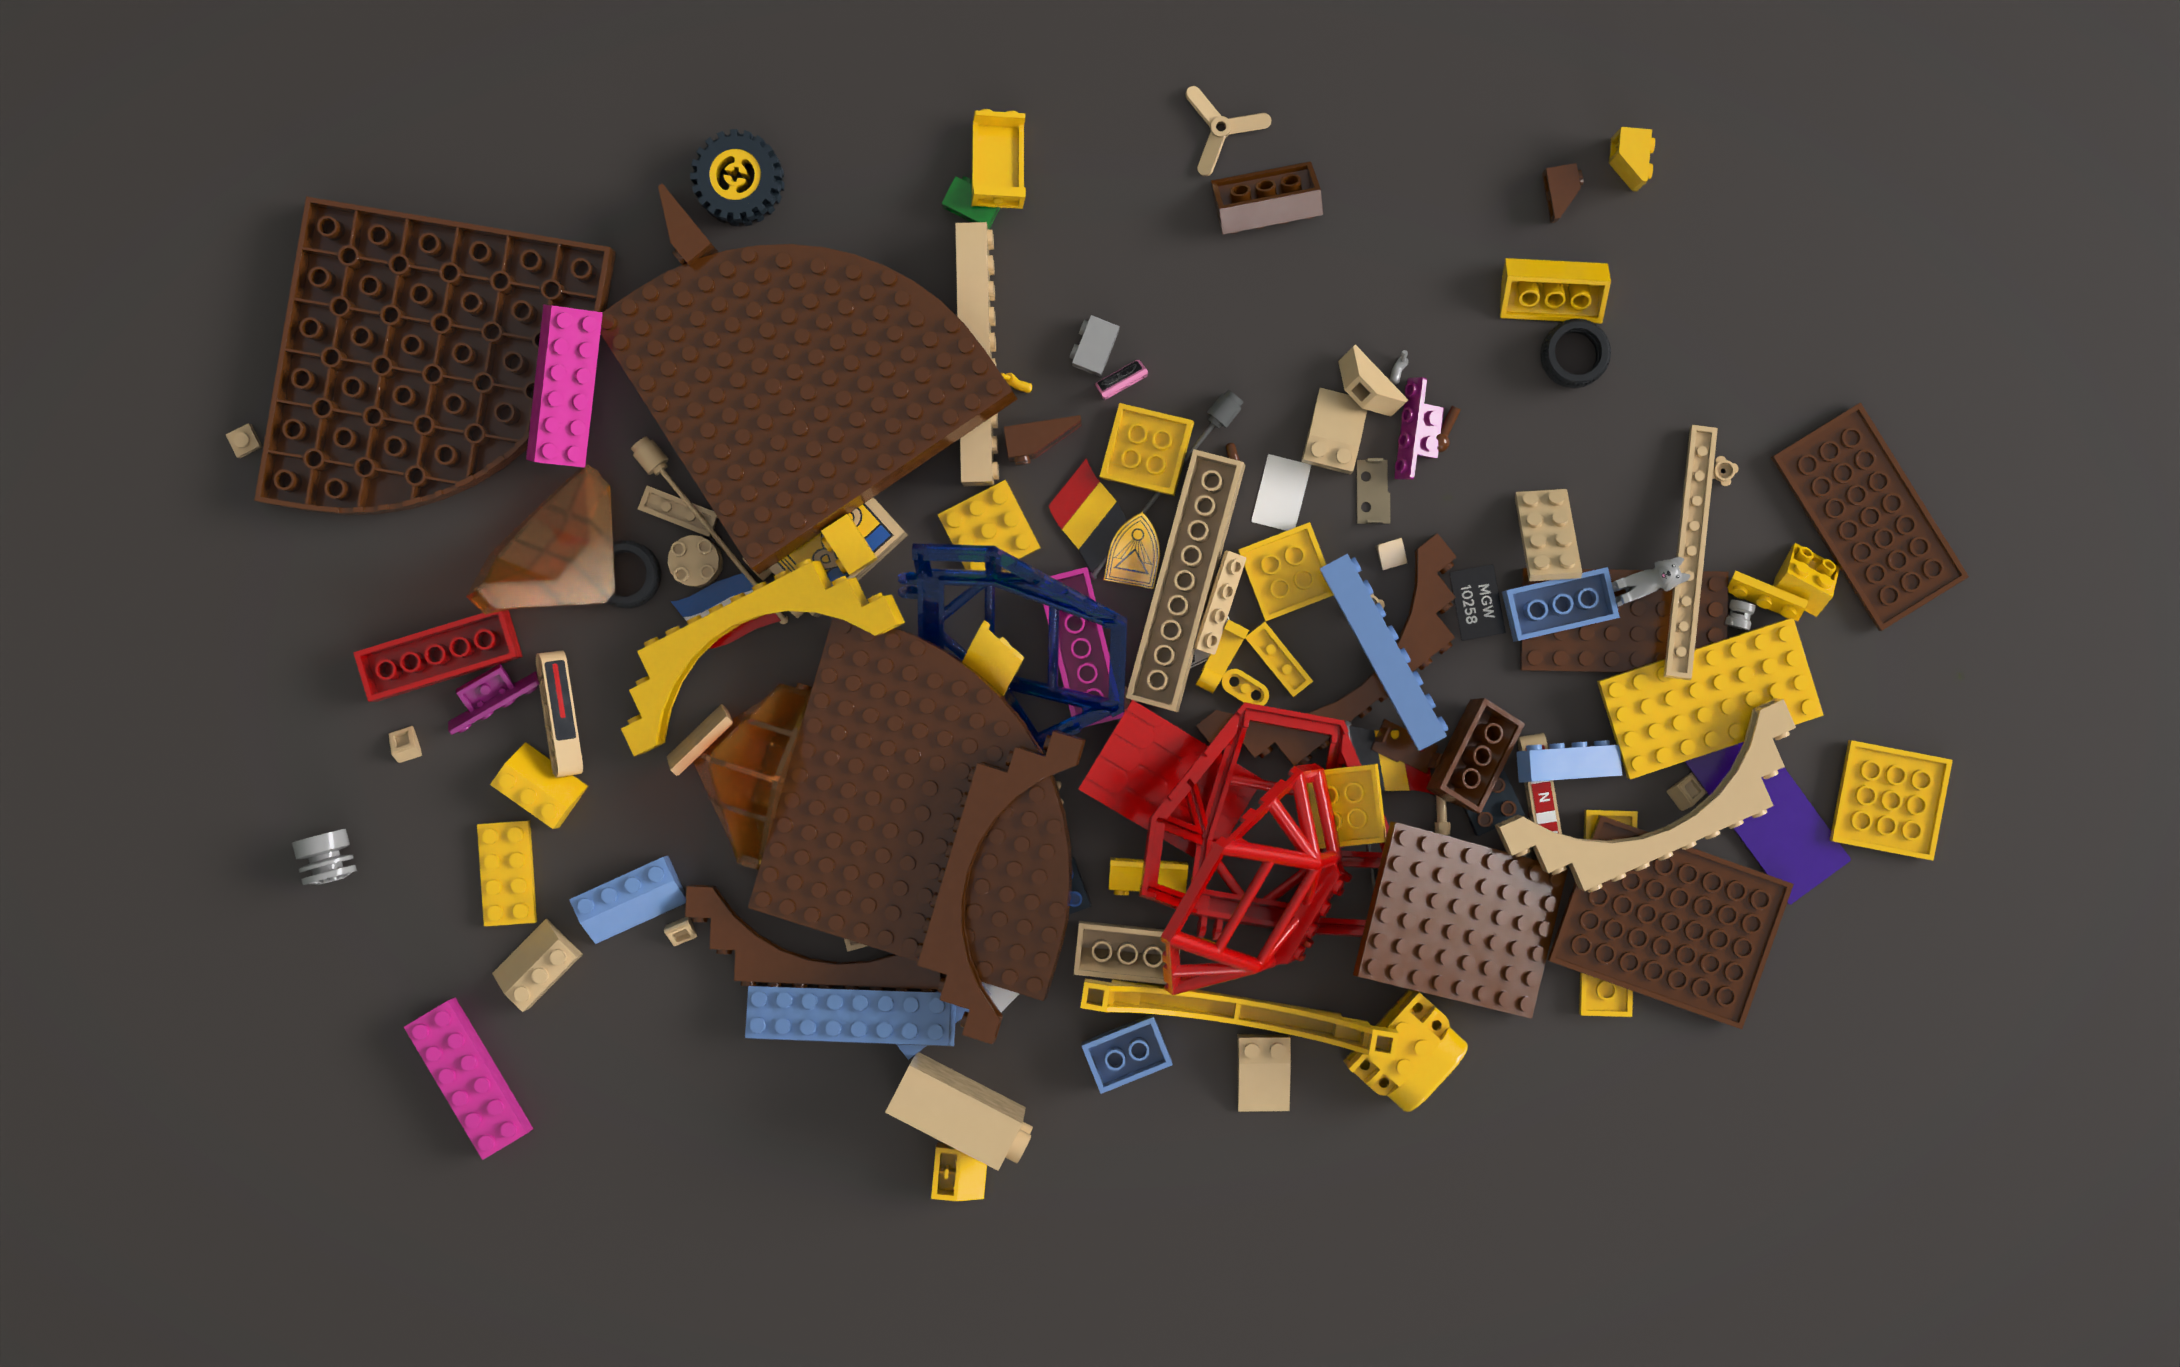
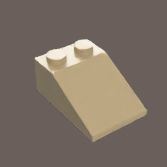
[1301,388,1367,474]
[1237,1034,1291,1112]

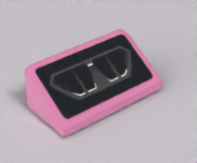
[1095,360,1148,400]

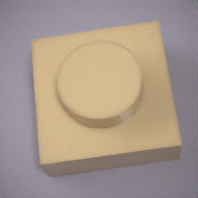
[226,423,263,458]

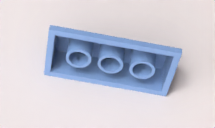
[569,855,686,944]

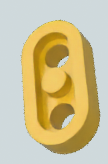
[1221,669,1269,706]

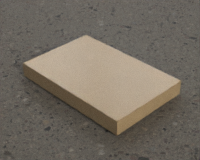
[667,704,733,776]

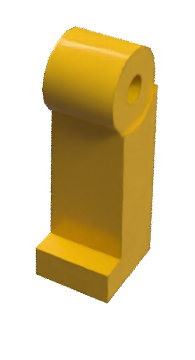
[1196,620,1249,694]

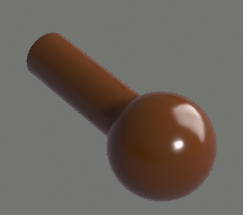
[1436,406,1461,452]

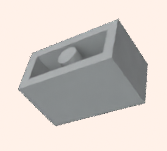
[1069,315,1120,377]

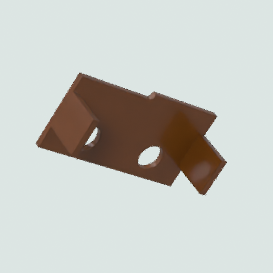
[1371,719,1442,774]

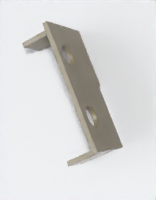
[1357,458,1390,524]

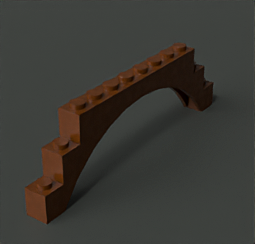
[1195,533,1456,766]
[915,731,1086,1044]
[685,885,942,993]

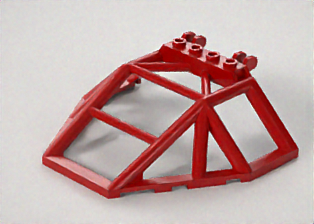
[1139,702,1389,940]
[1161,763,1353,995]

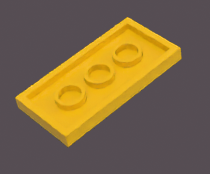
[477,820,537,926]

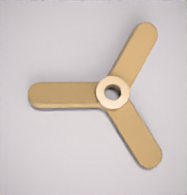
[1185,86,1272,176]

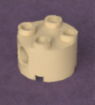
[668,535,723,588]

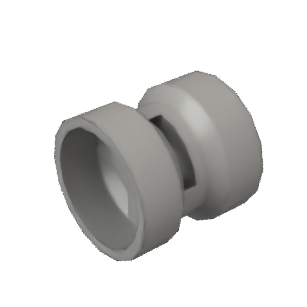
[1724,600,1756,631]

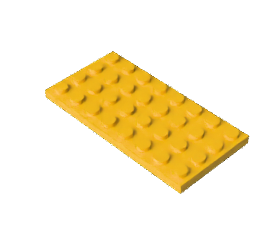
[1597,619,1824,779]

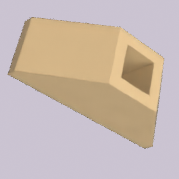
[1338,344,1408,416]

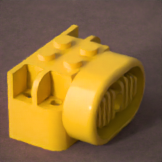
[1343,989,1468,1112]

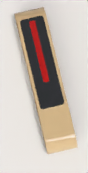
[536,650,583,778]

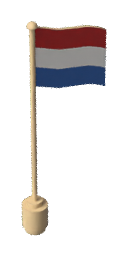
[631,436,789,649]

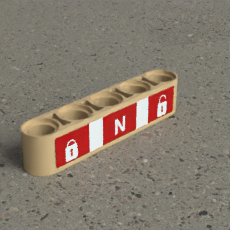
[1517,733,1562,834]

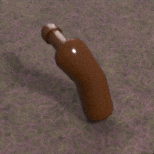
[1226,443,1240,461]

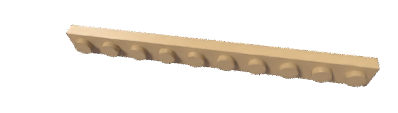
[1664,425,1718,680]

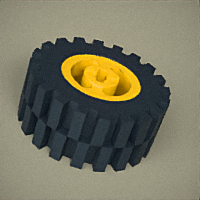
[690,129,785,226]

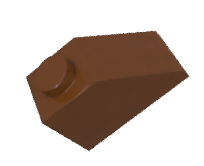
[1542,163,1583,223]

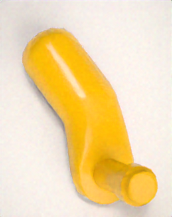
[1001,373,1032,393]

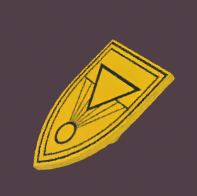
[1104,512,1160,589]

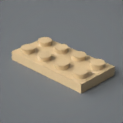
[1515,489,1582,581]

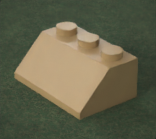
[492,919,583,1012]

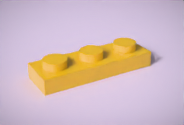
[1727,570,1808,621]
[1245,622,1313,697]

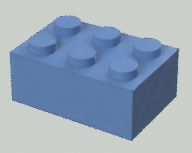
[1081,1014,1173,1094]

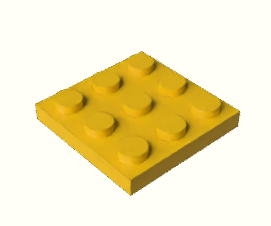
[1100,403,1194,496]
[937,480,1041,583]
[1238,522,1333,622]
[1306,764,1386,849]

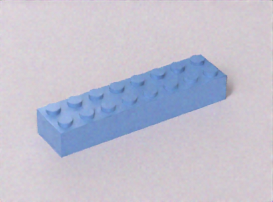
[745,986,956,1047]

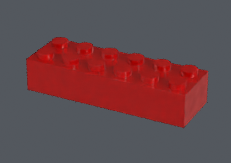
[353,607,523,702]

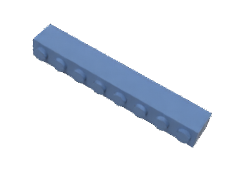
[1320,554,1449,752]

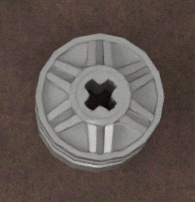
[292,829,357,885]

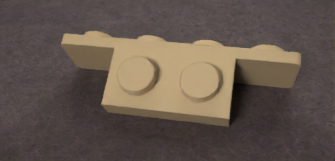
[1194,550,1246,655]

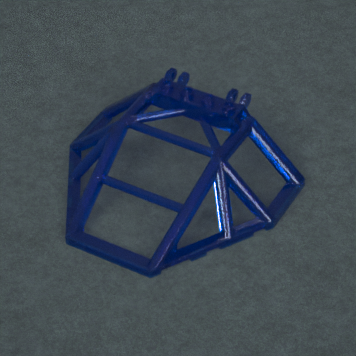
[898,543,1127,749]

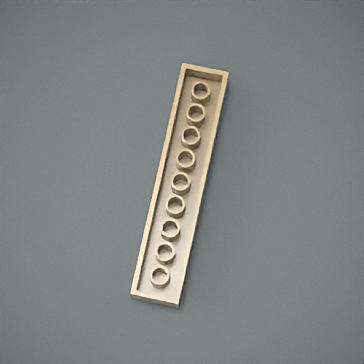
[955,222,999,486]
[1126,449,1245,712]

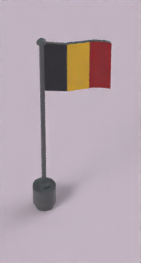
[1049,390,1244,580]
[1345,721,1434,890]

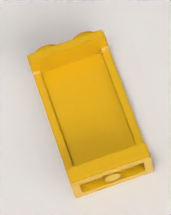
[972,109,1026,209]

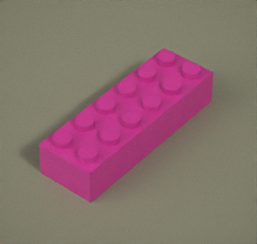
[526,304,603,468]
[1037,567,1124,730]
[404,997,533,1160]

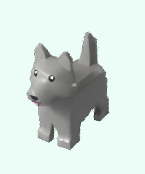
[1612,557,1690,607]

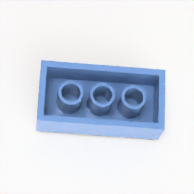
[1502,567,1620,642]

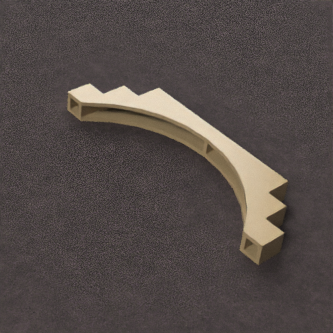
[1495,698,1796,892]

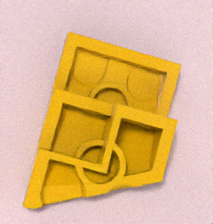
[962,620,1024,696]

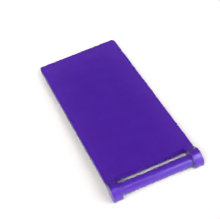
[1685,742,1851,904]

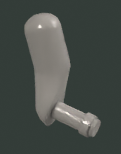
[1390,350,1409,385]

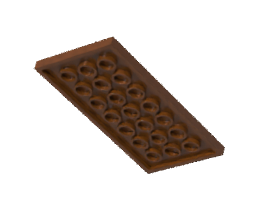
[1771,402,1969,631]
[1520,568,1728,672]

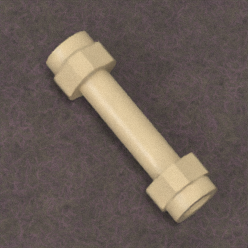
[1434,795,1451,835]

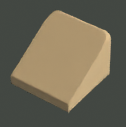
[1375,538,1407,570]
[388,726,422,763]
[1667,772,1707,811]

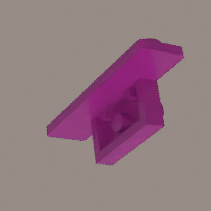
[1395,377,1444,480]
[448,664,540,735]

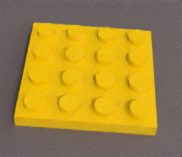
[1830,740,1953,861]

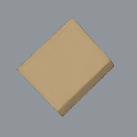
[664,917,697,946]

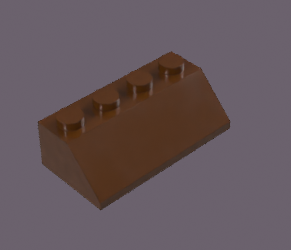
[1211,161,1323,235]
[1426,698,1525,814]

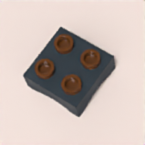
[1464,769,1525,836]

